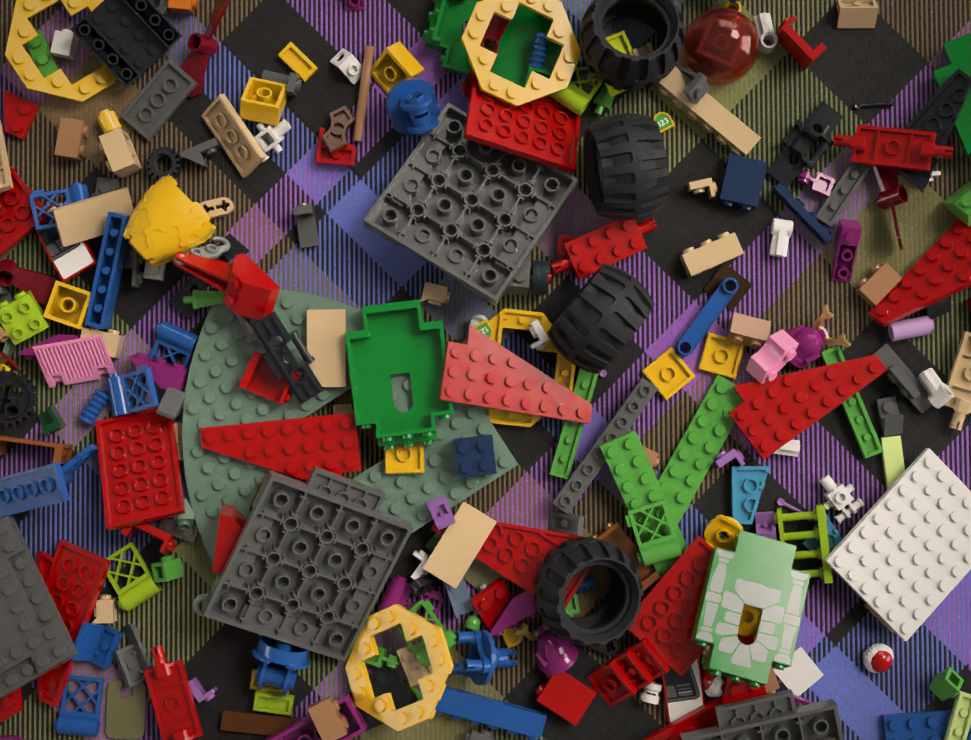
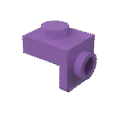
[713,448,745,468]
[426,495,456,530]
[755,511,777,540]
[189,677,218,703]

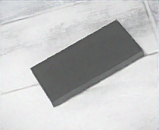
[120,58,198,142]

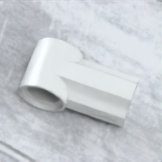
[753,12,778,54]
[769,218,793,258]
[918,368,954,409]
[773,439,800,457]

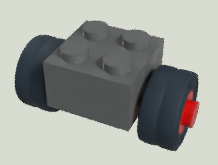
[504,253,552,296]

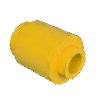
[97,109,122,134]

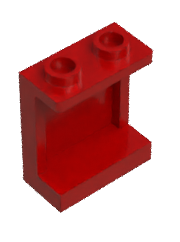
[776,15,827,70]
[239,350,301,406]
[120,523,177,556]
[535,671,597,726]

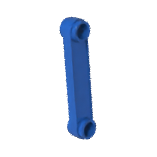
[676,277,739,356]

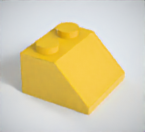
[371,41,425,94]

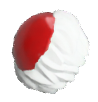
[863,643,894,673]
[702,670,724,697]

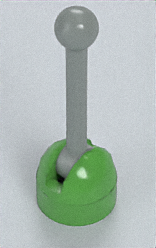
[464,583,487,630]

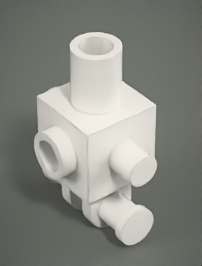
[250,119,291,163]
[819,474,864,524]

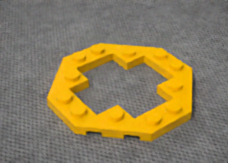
[5,0,116,103]
[461,0,581,107]
[462,308,575,427]
[345,604,454,731]

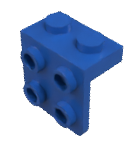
[71,622,124,669]

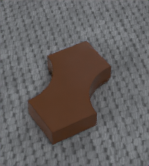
[321,105,355,155]

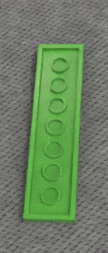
[658,375,743,524]
[599,429,687,579]

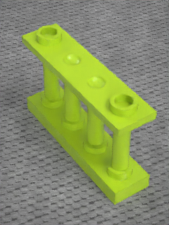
[774,503,833,584]

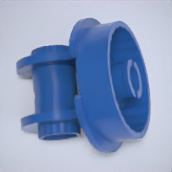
[386,79,440,136]
[252,635,310,697]

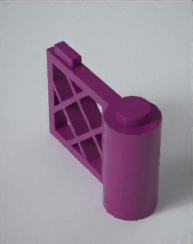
[376,574,445,624]

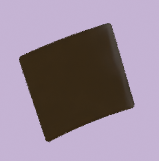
[704,263,752,311]

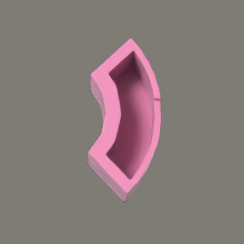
[746,329,799,384]

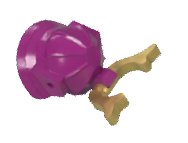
[785,304,851,368]
[513,623,578,675]

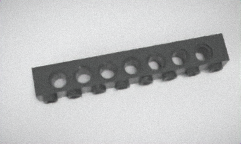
[552,377,658,514]

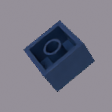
[453,434,497,478]

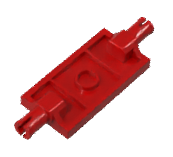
[833,124,954,172]
[549,217,657,279]
[144,645,203,740]

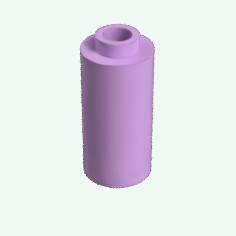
[888,316,934,342]

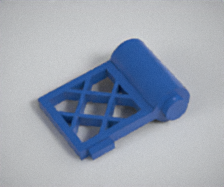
[29,182,90,232]
[143,321,199,374]
[106,364,159,417]
[61,444,98,486]
[54,675,105,737]

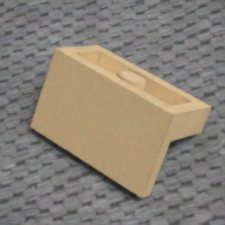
[836,0,878,28]

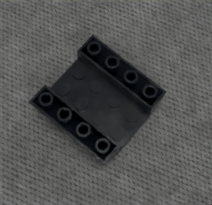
[70,0,182,88]

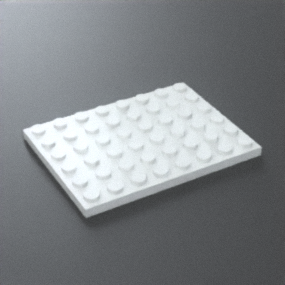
[824,448,971,641]

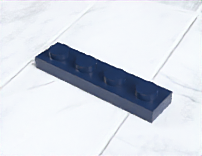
[771,183,833,245]

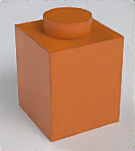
[168,0,198,15]

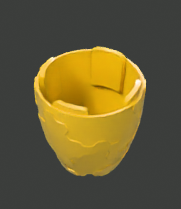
[122,175,216,267]

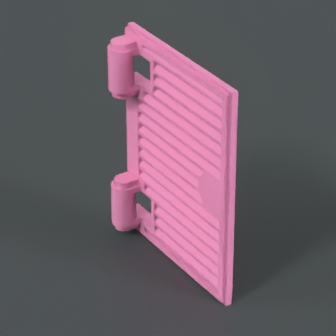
[32,335,116,388]

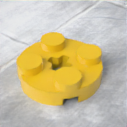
[704,515,743,551]

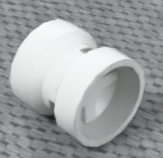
[639,681,663,704]

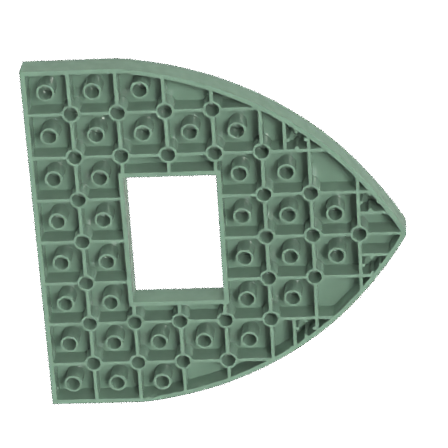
[182,289,518,575]

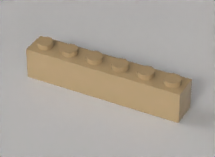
[656,67,761,157]

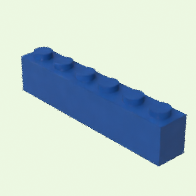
[84,211,131,329]
[435,686,547,740]

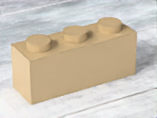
[680,231,744,278]

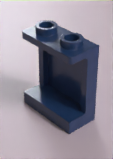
[717,154,767,211]

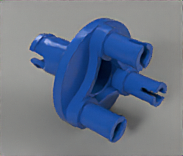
[449,630,518,685]

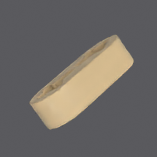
[200,197,234,219]

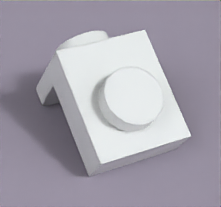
[411,550,430,580]

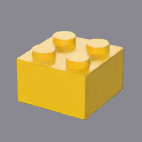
[240,77,287,126]
[43,280,91,330]

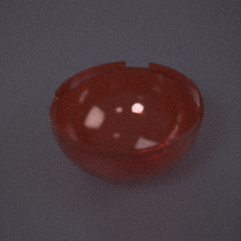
[683,7,759,85]

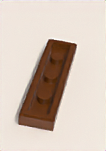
[220,710,300,735]

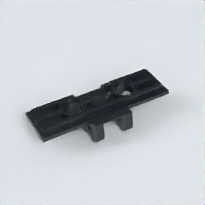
[766,101,843,186]
[169,233,249,319]
[251,311,324,404]

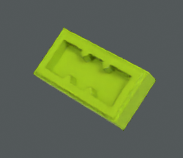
[253,690,295,716]

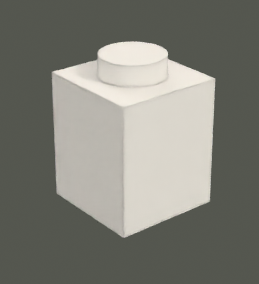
[50,29,79,60]

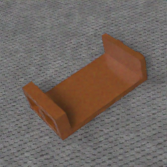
[0,435,73,464]
[591,521,661,591]

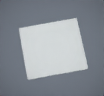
[773,647,824,696]

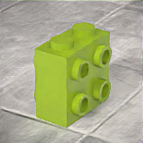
[0,290,50,345]

